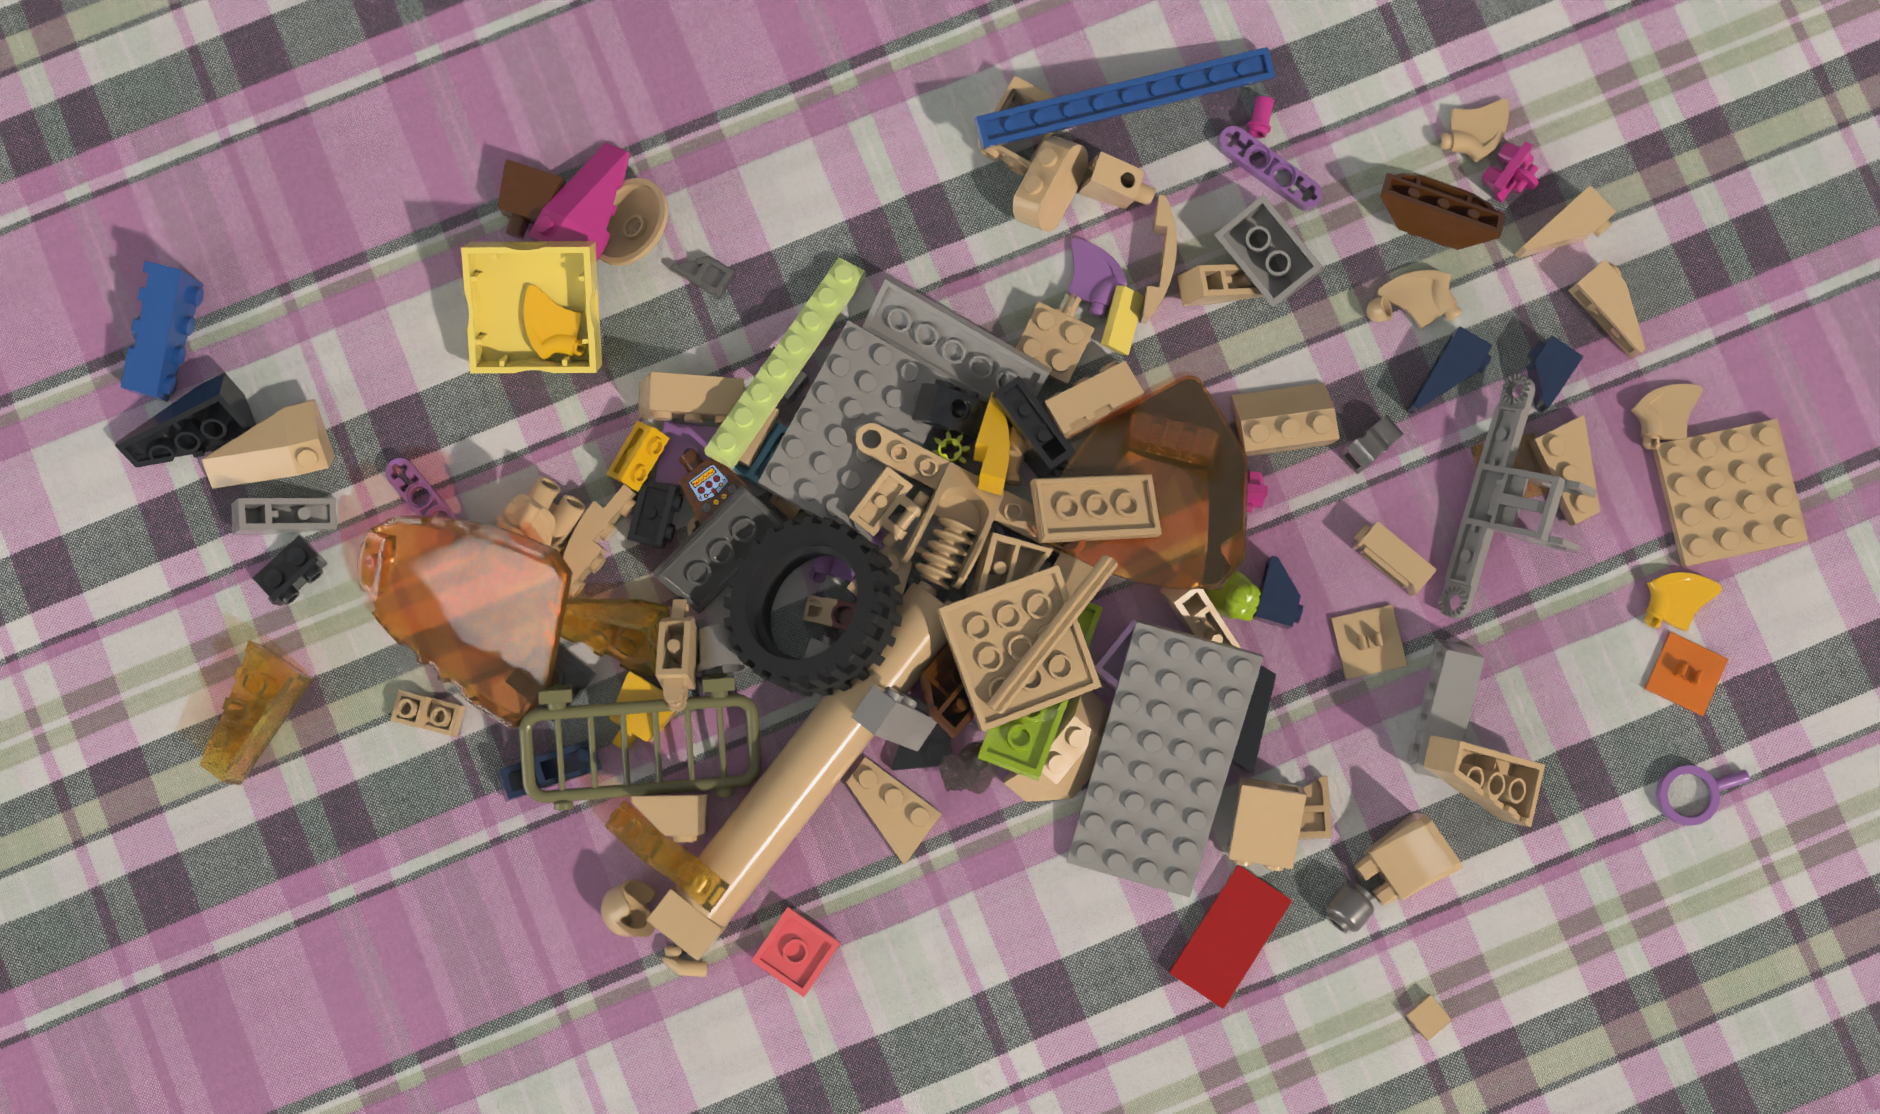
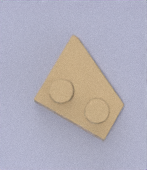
[1298,776,1332,840]

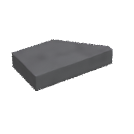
[669,256,736,299]

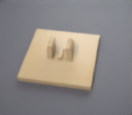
[1330,605,1407,680]

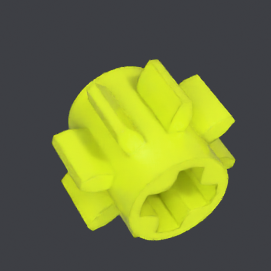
[932,431,970,465]

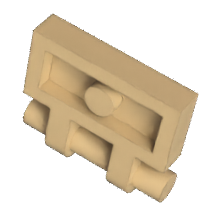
[848,466,930,549]

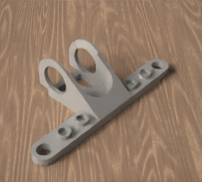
[1438,374,1597,619]

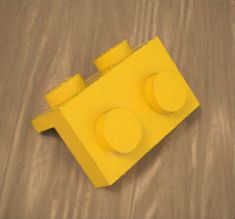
[606,420,670,492]

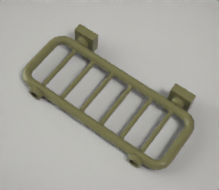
[519,672,761,810]

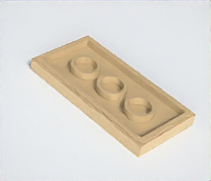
[1030,474,1162,543]

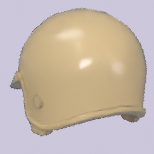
[601,880,656,937]

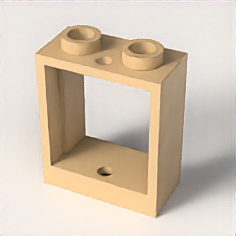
[978,76,1058,176]

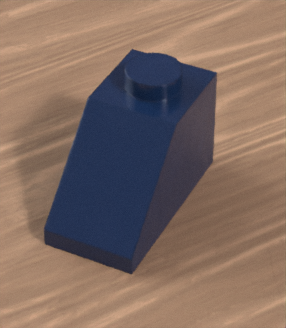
[1526,335,1584,413]
[1253,556,1303,629]

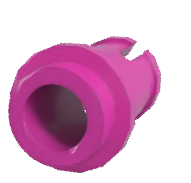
[1246,96,1275,138]

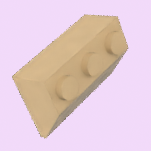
[1231,383,1340,457]
[632,794,709,842]

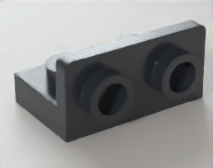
[253,535,328,606]

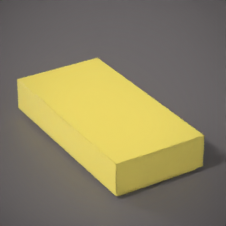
[1100,285,1144,355]

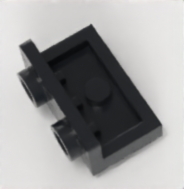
[627,479,683,549]

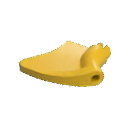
[524,285,588,360]
[1644,572,1722,632]

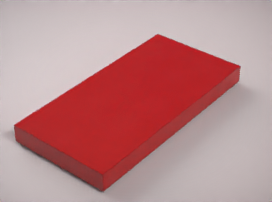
[1168,865,1293,1009]

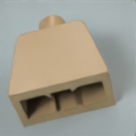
[1078,152,1156,209]

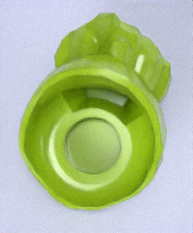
[1205,569,1261,621]

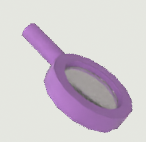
[1656,765,1750,826]

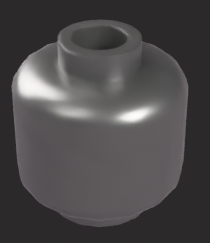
[1325,884,1374,933]

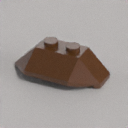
[1380,172,1505,250]
[919,643,974,739]

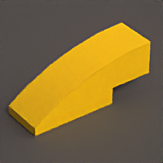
[973,392,1010,496]

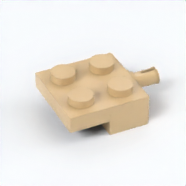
[1016,294,1095,386]

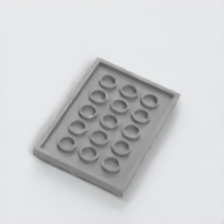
[757,320,956,541]

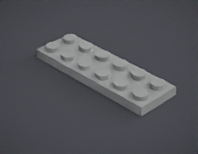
[862,276,1052,402]

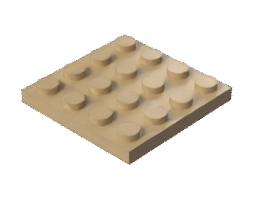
[1653,419,1808,567]
[937,565,1102,732]

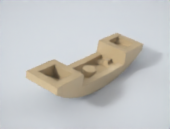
[1140,195,1177,324]

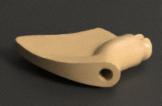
[1439,99,1509,164]
[1377,270,1462,329]
[1631,384,1702,450]

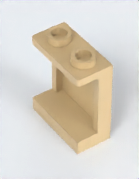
[1226,777,1307,871]

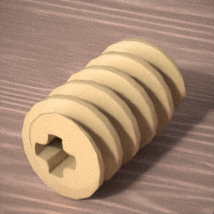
[915,517,977,590]

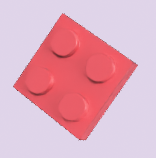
[751,906,841,997]

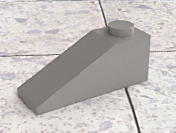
[231,498,337,535]

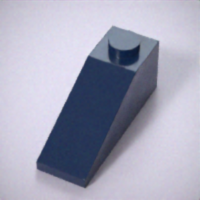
[1407,326,1492,414]

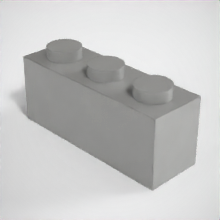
[852,685,937,752]

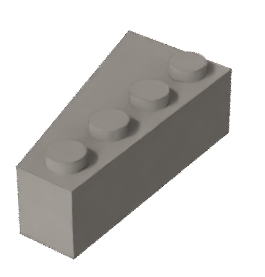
[1407,638,1485,778]

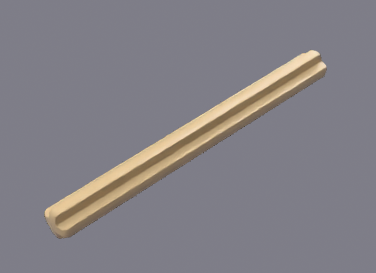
[988,555,1118,714]

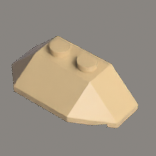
[1002,691,1108,802]

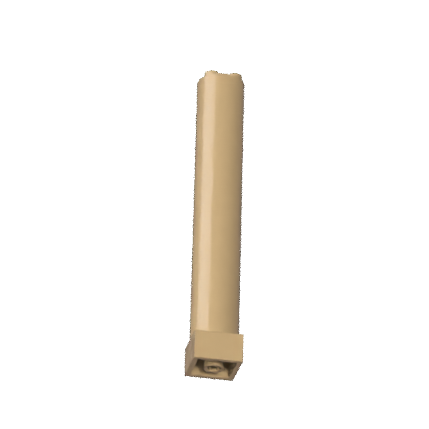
[646,580,952,961]

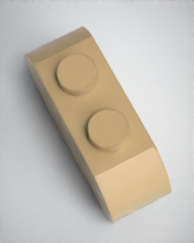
[1013,136,1088,232]

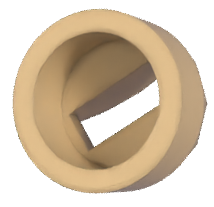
[1366,296,1393,322]

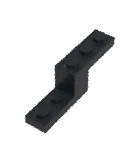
[992,376,1075,478]

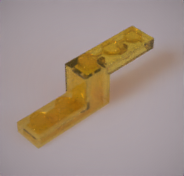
[605,800,730,913]

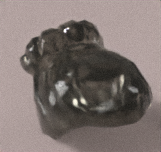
[939,740,998,794]

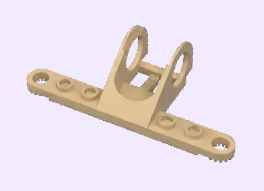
[855,423,1084,589]

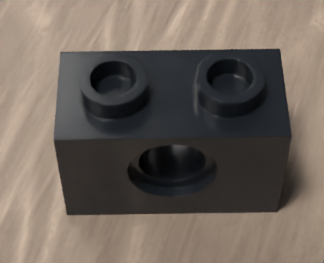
[912,379,988,439]

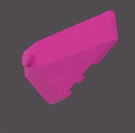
[528,143,630,261]

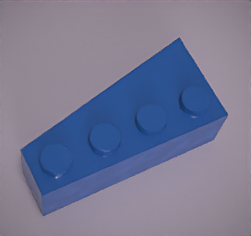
[120,261,204,402]

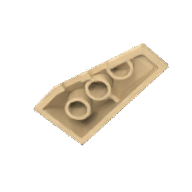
[202,399,335,489]

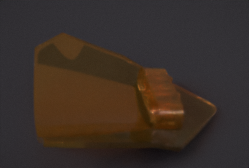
[1045,375,1248,590]

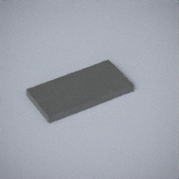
[653,484,785,614]

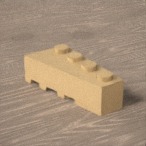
[1423,735,1545,827]

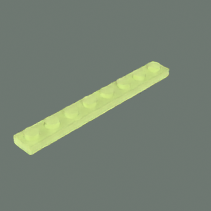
[704,257,866,469]

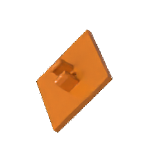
[1644,632,1729,716]

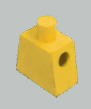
[609,671,679,751]

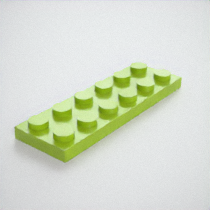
[978,602,1103,781]

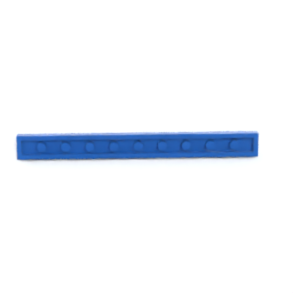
[974,47,1276,149]

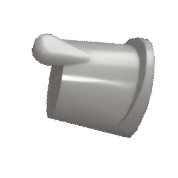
[695,618,749,677]

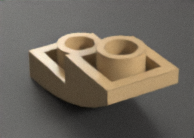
[390,690,466,737]

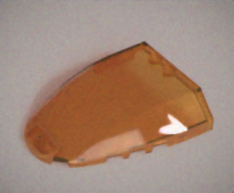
[357,515,573,729]

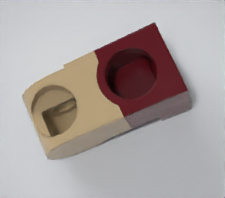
[802,595,856,631]

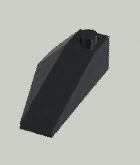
[115,372,256,468]

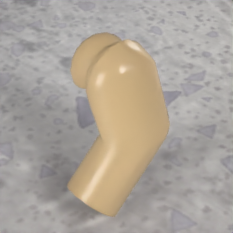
[662,945,707,977]

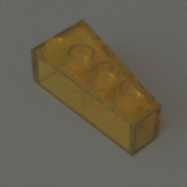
[199,640,313,785]

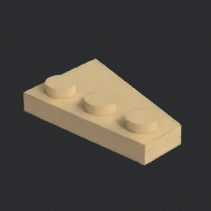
[1528,415,1601,526]
[846,757,942,865]

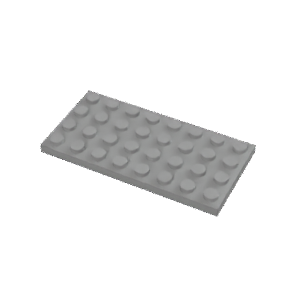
[1066,619,1263,897]

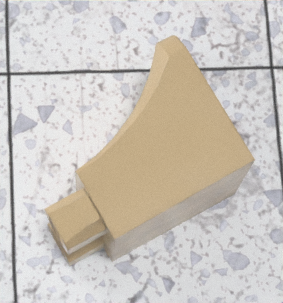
[1354,813,1463,906]

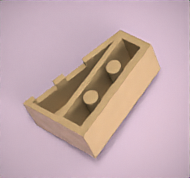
[1043,361,1144,440]
[638,372,744,425]
[969,532,1054,597]

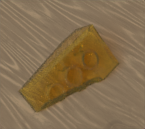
[537,598,670,677]

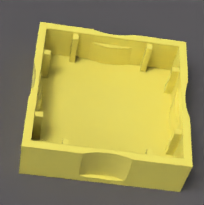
[461,241,602,374]

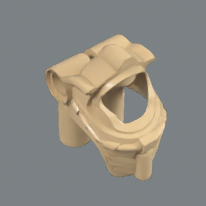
[483,476,586,582]

